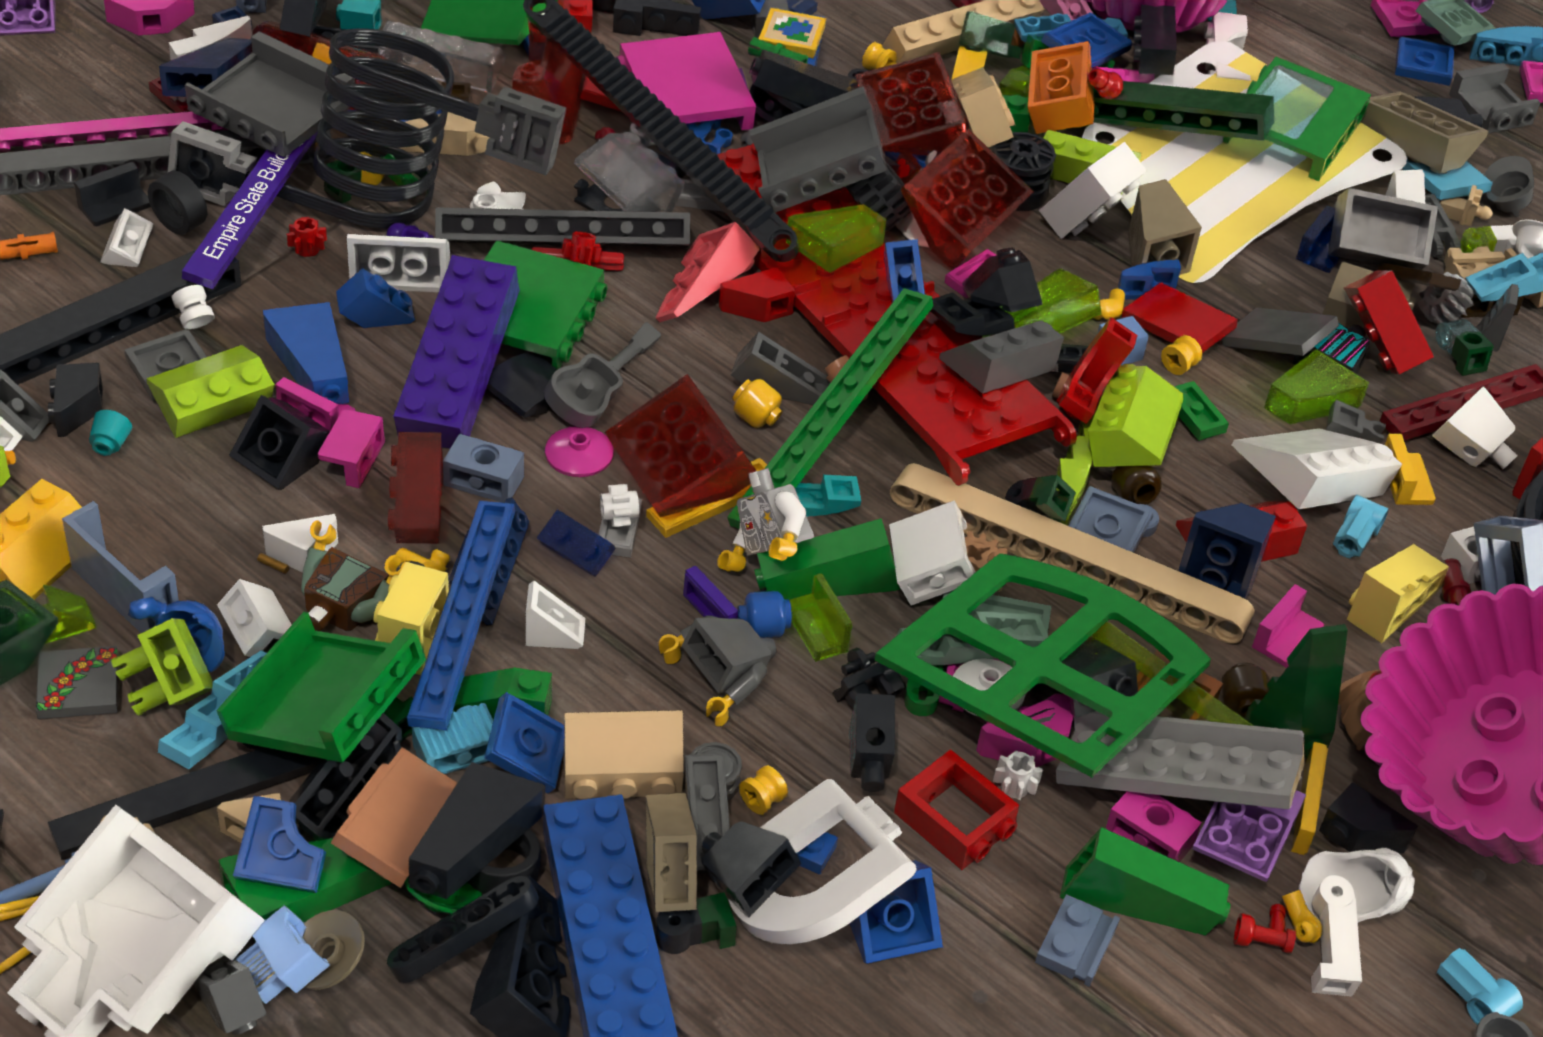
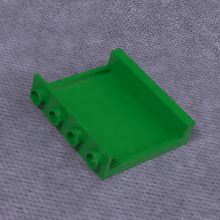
[483,240,608,369]
[216,612,426,763]

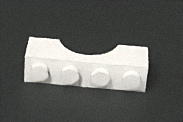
[1204,12,1251,81]

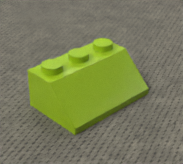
[1043,130,1141,195]
[146,345,274,438]

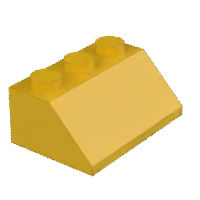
[0,479,82,605]

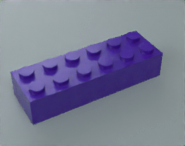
[393,255,520,449]

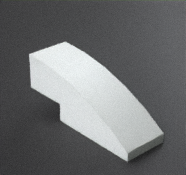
[169,16,252,60]

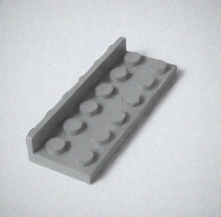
[1056,711,1304,810]

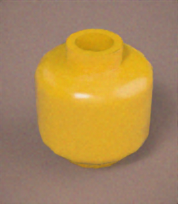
[732,379,783,429]

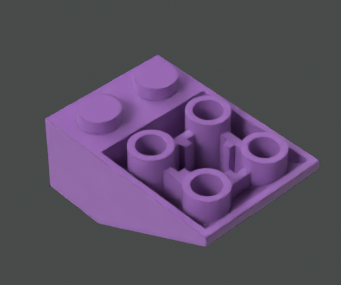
[0,0,55,35]
[1192,790,1306,882]

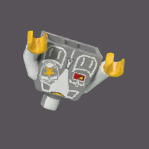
[717,468,814,572]

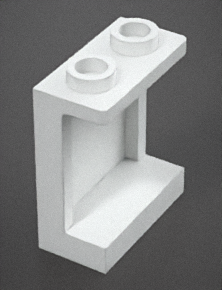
[889,500,976,605]

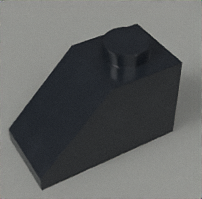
[1319,782,1418,853]

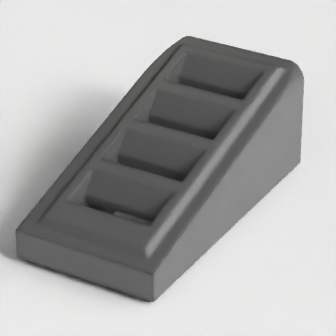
[1475,284,1519,352]

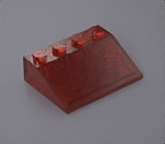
[855,52,972,158]
[901,129,1034,270]
[605,374,756,517]

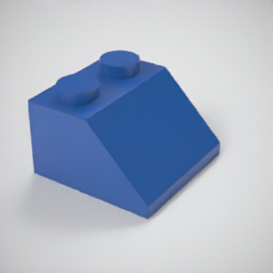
[849,860,943,964]

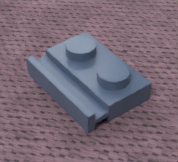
[1035,894,1120,987]

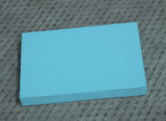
[1402,156,1492,200]

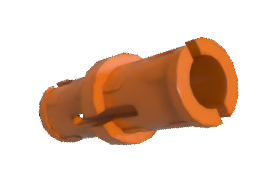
[0,232,58,260]

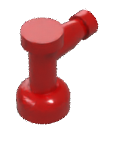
[1233,904,1296,954]

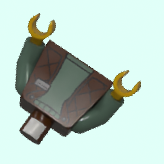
[301,520,406,631]

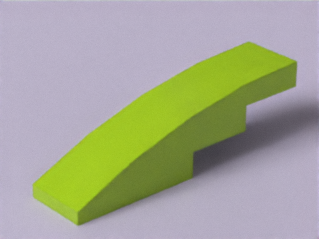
[1056,414,1095,526]

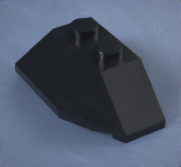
[962,247,1043,312]
[289,713,402,841]

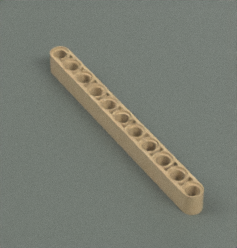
[890,463,1254,644]

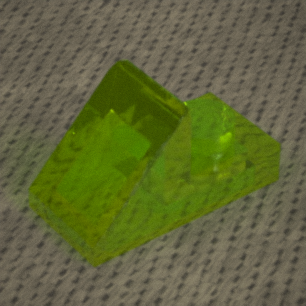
[9,585,96,651]

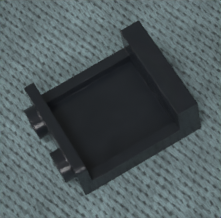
[1030,636,1138,718]

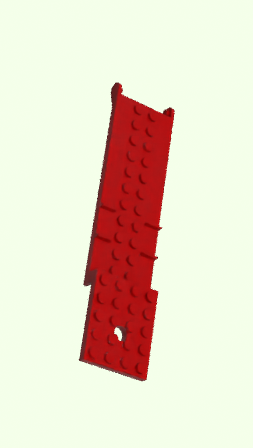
[717,144,1077,486]

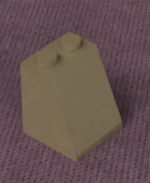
[1129,179,1202,275]

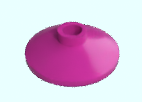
[545,426,614,477]

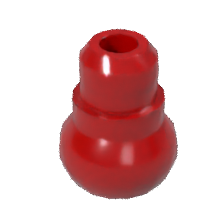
[1088,68,1123,99]

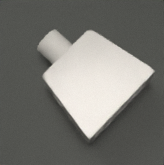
[1432,387,1518,469]

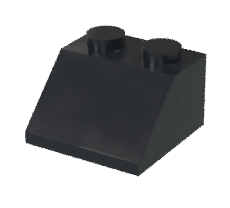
[229,395,330,490]

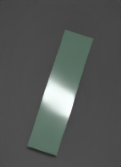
[896,611,1049,665]

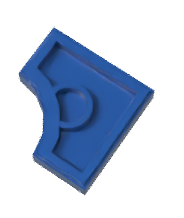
[233,796,326,893]

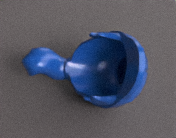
[128,597,225,673]

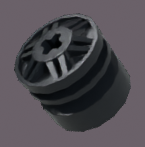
[986,132,1056,211]

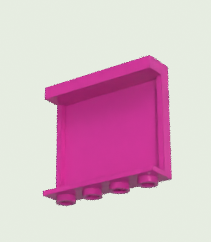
[616,32,756,142]

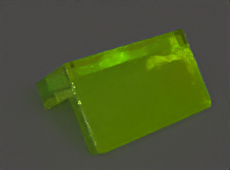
[789,573,852,662]

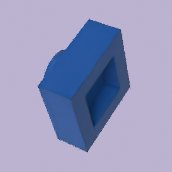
[796,832,838,875]

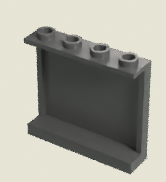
[185,31,355,157]
[749,86,887,213]

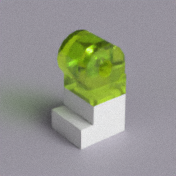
[1460,225,1517,254]

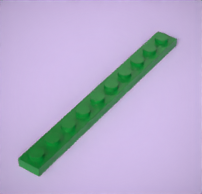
[727,288,934,529]

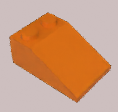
[1028,41,1094,134]

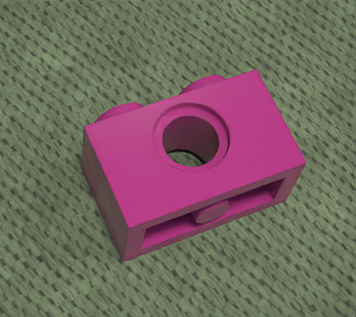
[1105,791,1202,862]

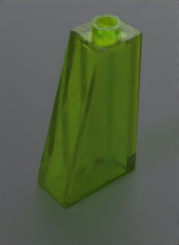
[986,268,1102,337]

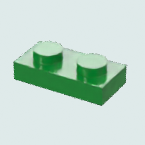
[1174,381,1229,441]

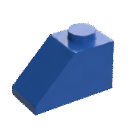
[884,239,925,303]

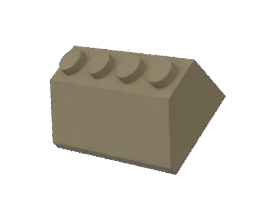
[1361,91,1488,174]

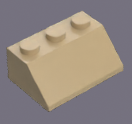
[563,710,683,800]

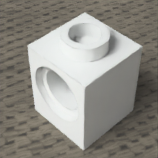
[1441,526,1481,584]

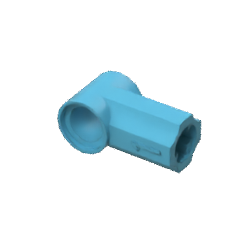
[1333,495,1389,559]
[1437,948,1523,1025]

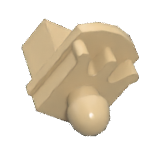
[1440,185,1493,226]

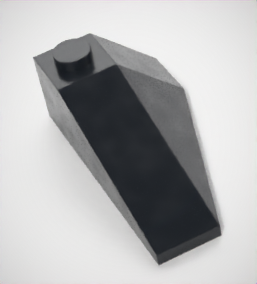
[470,875,570,1037]

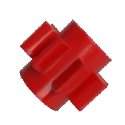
[286,217,327,257]
[561,231,602,266]

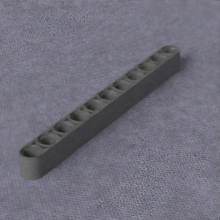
[0,130,332,195]

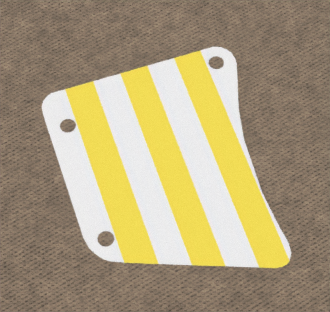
[1082,41,1407,283]

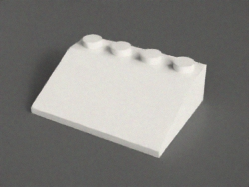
[1232,428,1402,509]

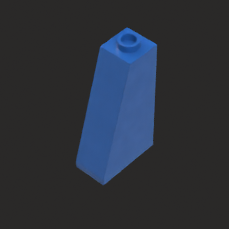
[263,302,349,404]

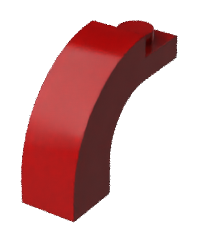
[1056,317,1138,424]

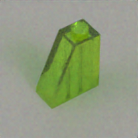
[786,204,886,273]
[1264,349,1369,425]

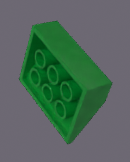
[419,0,558,45]

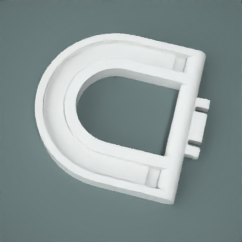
[729,779,916,944]

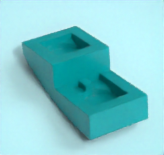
[795,474,862,517]

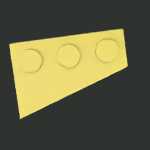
[1347,544,1449,643]

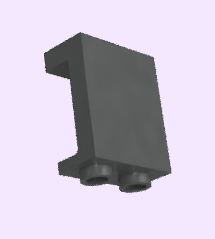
[1449,63,1540,133]

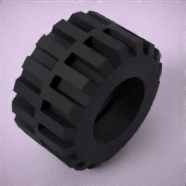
[845,161,917,231]

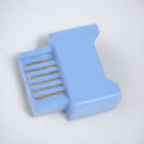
[235,905,330,1004]

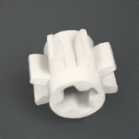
[600,484,639,527]
[993,751,1043,800]

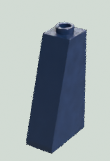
[159,38,253,97]

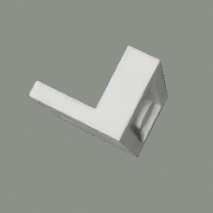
[217,579,292,657]

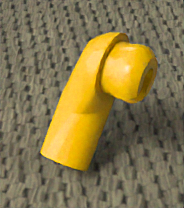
[1091,288,1125,320]
[395,548,450,572]
[1282,890,1323,943]

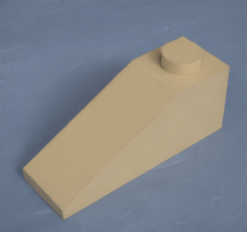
[400,112,489,156]

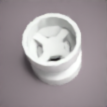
[172,285,215,330]

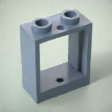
[1473,516,1543,595]

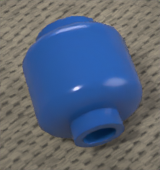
[737,591,792,638]

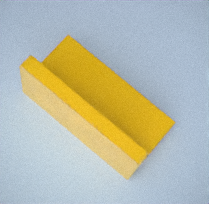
[1385,434,1436,505]

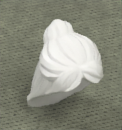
[1298,848,1415,923]

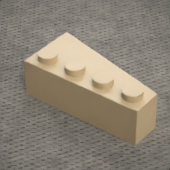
[950,67,1015,150]

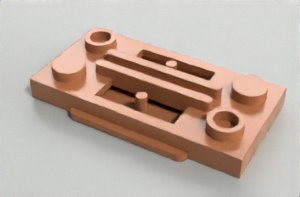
[331,747,457,888]

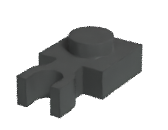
[1326,400,1386,444]

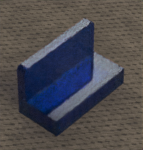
[1296,205,1341,273]

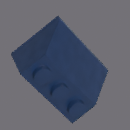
[1178,503,1276,600]

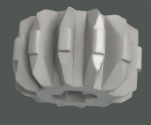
[1418,271,1474,327]

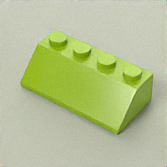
[1088,364,1184,467]

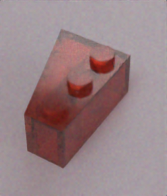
[388,432,443,544]

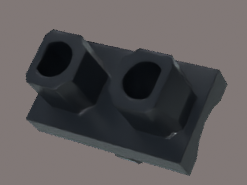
[832,647,905,709]

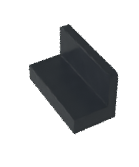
[74,162,151,227]

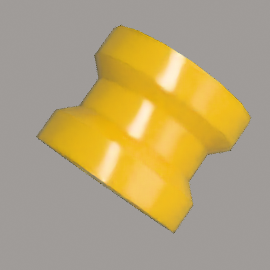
[862,42,897,77]
[1161,335,1203,375]
[739,766,788,815]

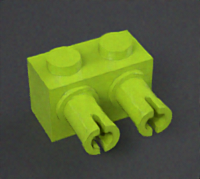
[111,618,213,716]

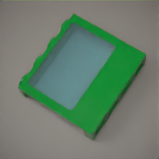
[1222,56,1371,181]

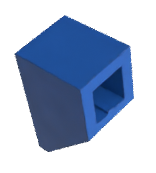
[336,268,415,328]

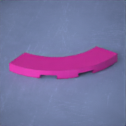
[1092,66,1155,83]

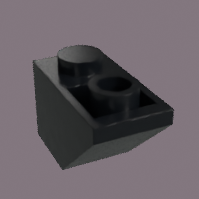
[48,363,103,437]

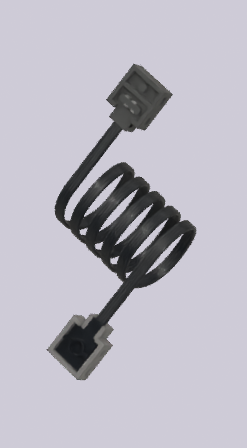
[168,28,566,228]

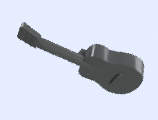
[544,322,661,428]

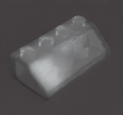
[378,20,507,93]

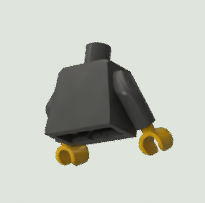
[659,615,776,727]

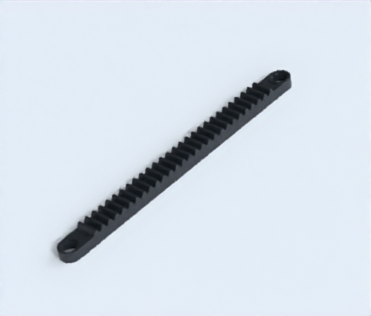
[523,0,800,262]

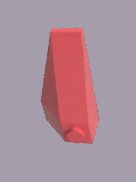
[656,222,760,323]

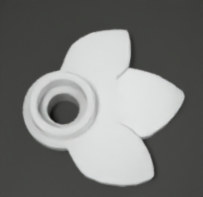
[470,182,526,209]

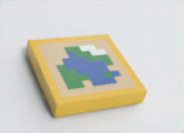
[758,8,826,58]

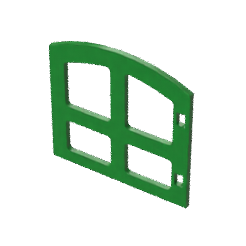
[875,553,1211,778]

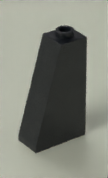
[749,49,859,107]
[409,762,545,899]

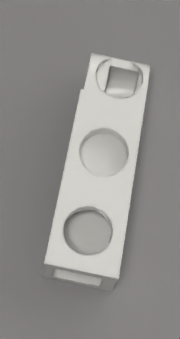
[1311,875,1362,997]

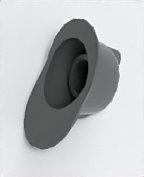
[1485,156,1535,217]

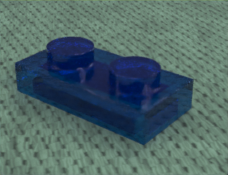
[537,509,616,577]

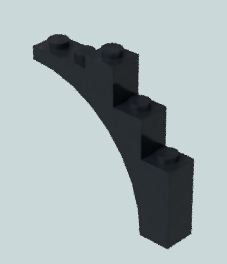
[592,0,701,36]

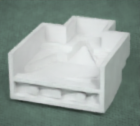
[8,805,265,1037]

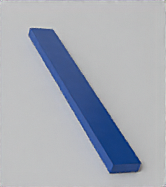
[407,500,515,731]

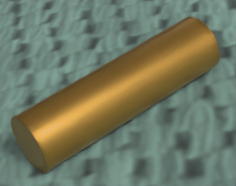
[257,553,290,574]

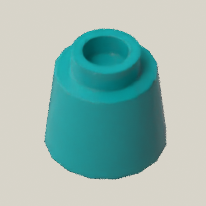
[89,409,133,456]

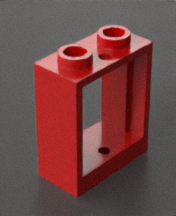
[894,749,1020,870]

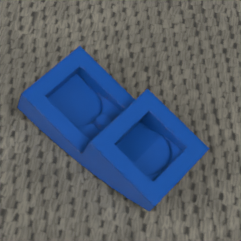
[1118,260,1181,300]

